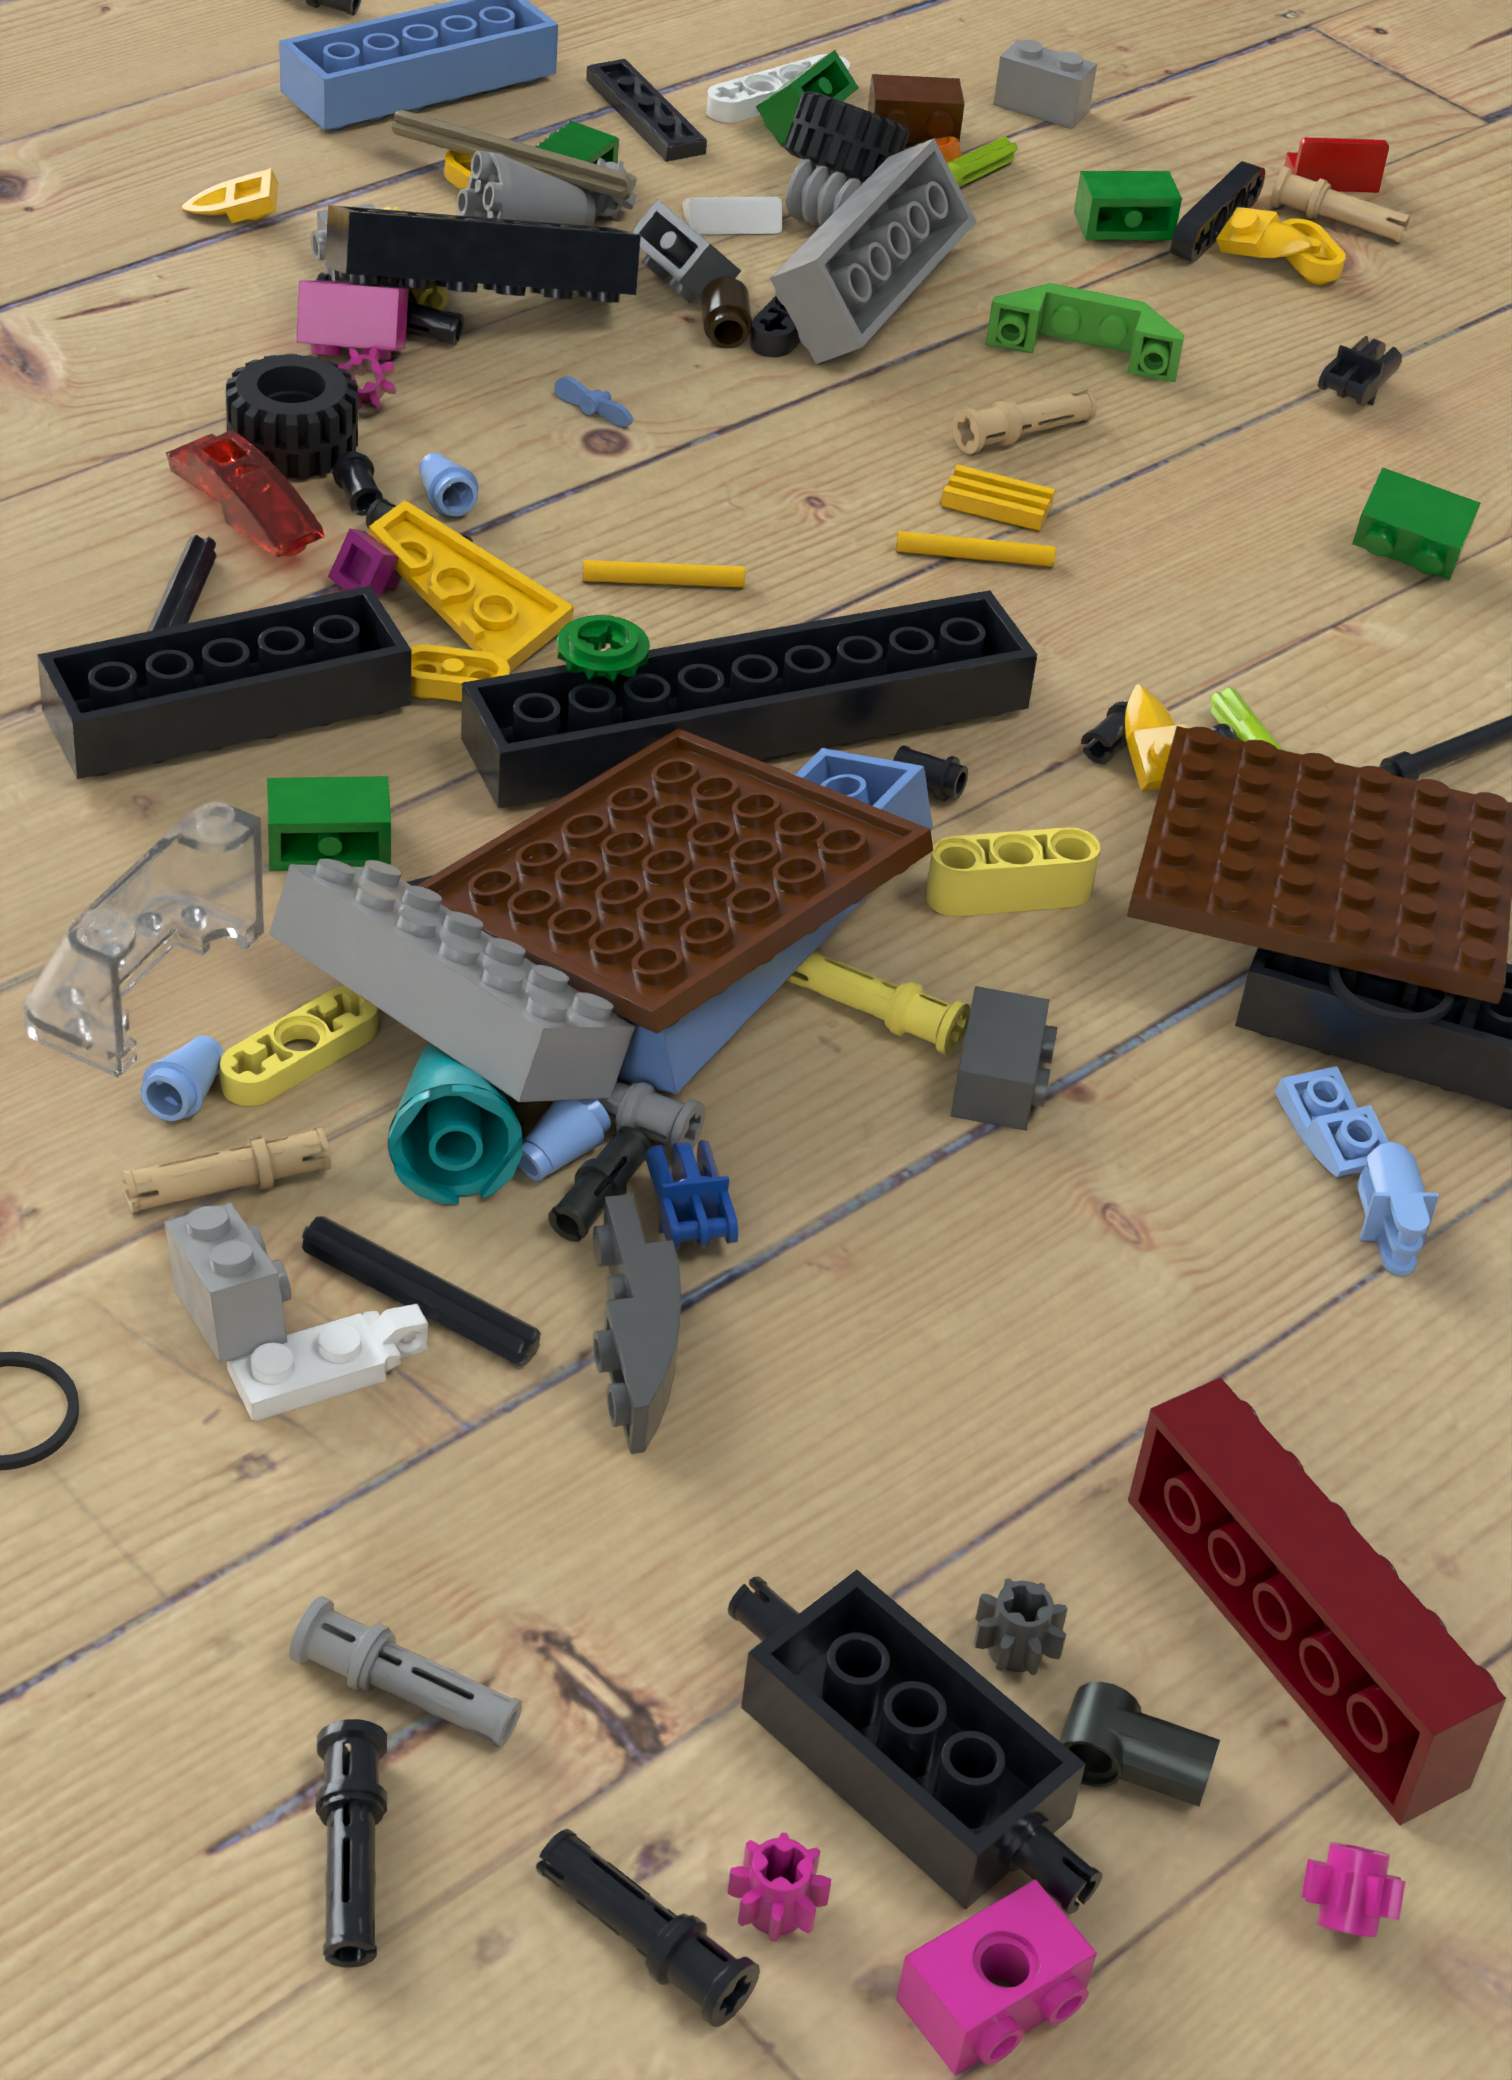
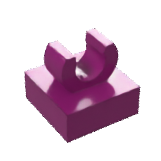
[328,528,402,599]

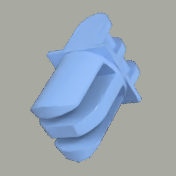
[1357,1142,1439,1277]

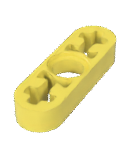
[220,985,379,1106]

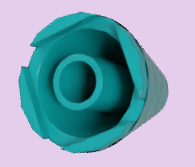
[387,1043,523,1204]

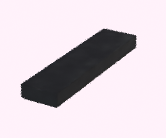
[586,59,707,162]

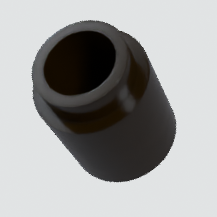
[701,277,752,348]

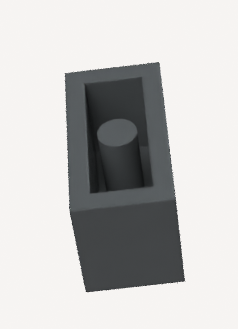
[951,986,1058,1130]

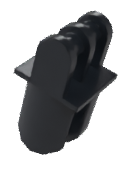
[1318,336,1402,406]

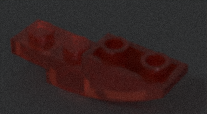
[166,430,325,558]

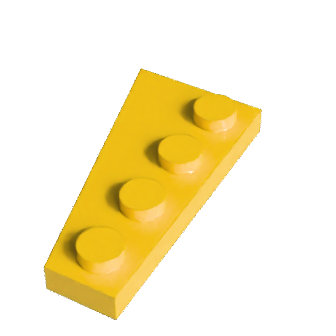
[369,500,574,673]

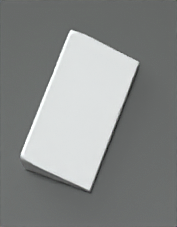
[683,196,782,235]

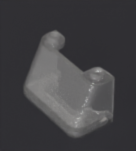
[23,802,264,1078]

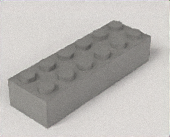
[770,138,976,364]
[269,859,635,1102]

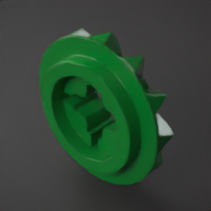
[557,615,650,682]

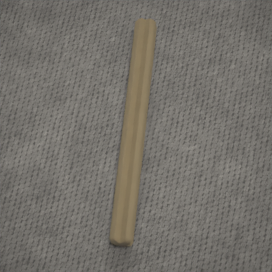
[392,109,635,200]

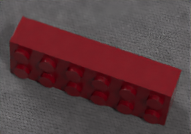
[1128,1377,1506,1826]

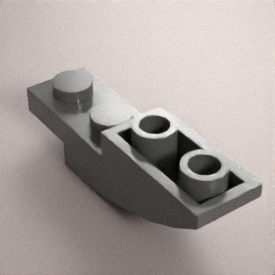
[593,1194,682,1454]

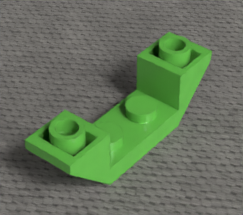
[986,283,1185,382]

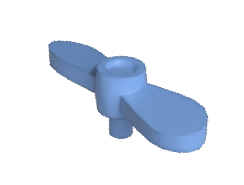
[554,376,633,427]

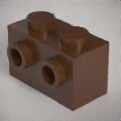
[868,74,965,143]

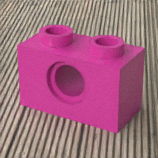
[896,1879,1097,2076]

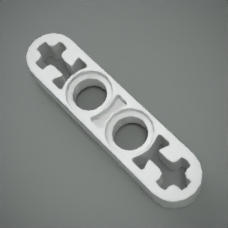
[706,54,850,123]

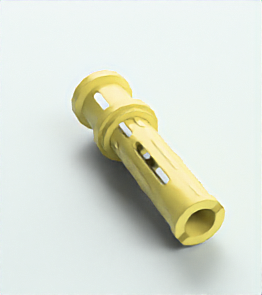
[786,951,970,1056]

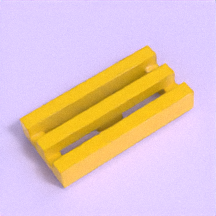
[941,464,1055,531]

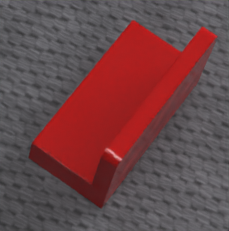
[1284,137,1389,193]

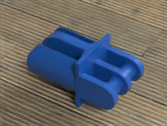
[645,1140,738,1250]

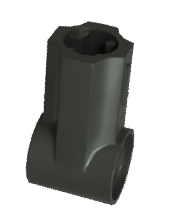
[1059,1681,1220,1806]

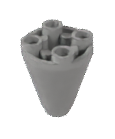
[457,150,596,226]

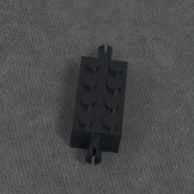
[727,1570,1102,1914]

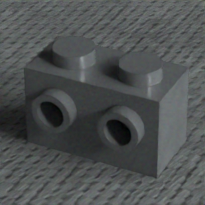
[631,199,741,303]

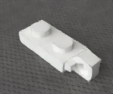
[227,1304,428,1421]

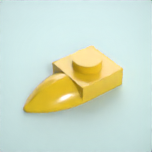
[182,168,279,223]
[1216,207,1312,258]
[1125,684,1187,792]

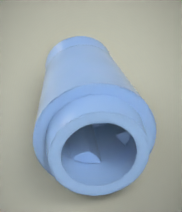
[419,453,479,517]
[141,1036,224,1121]
[518,1099,611,1181]

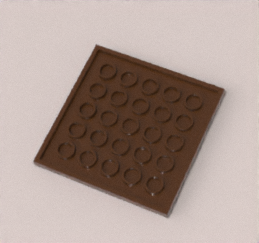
[1127,726,1512,1004]
[416,728,934,1034]

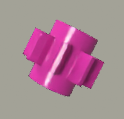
[338,346,397,411]
[727,1832,831,1942]
[1302,1842,1406,1937]

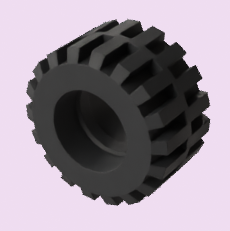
[784,92,910,182]
[225,354,358,479]

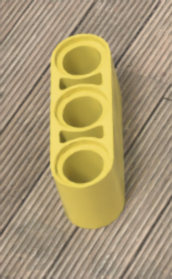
[925,827,1101,917]

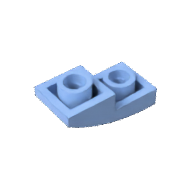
[1274,1066,1389,1178]

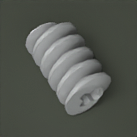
[786,159,862,227]

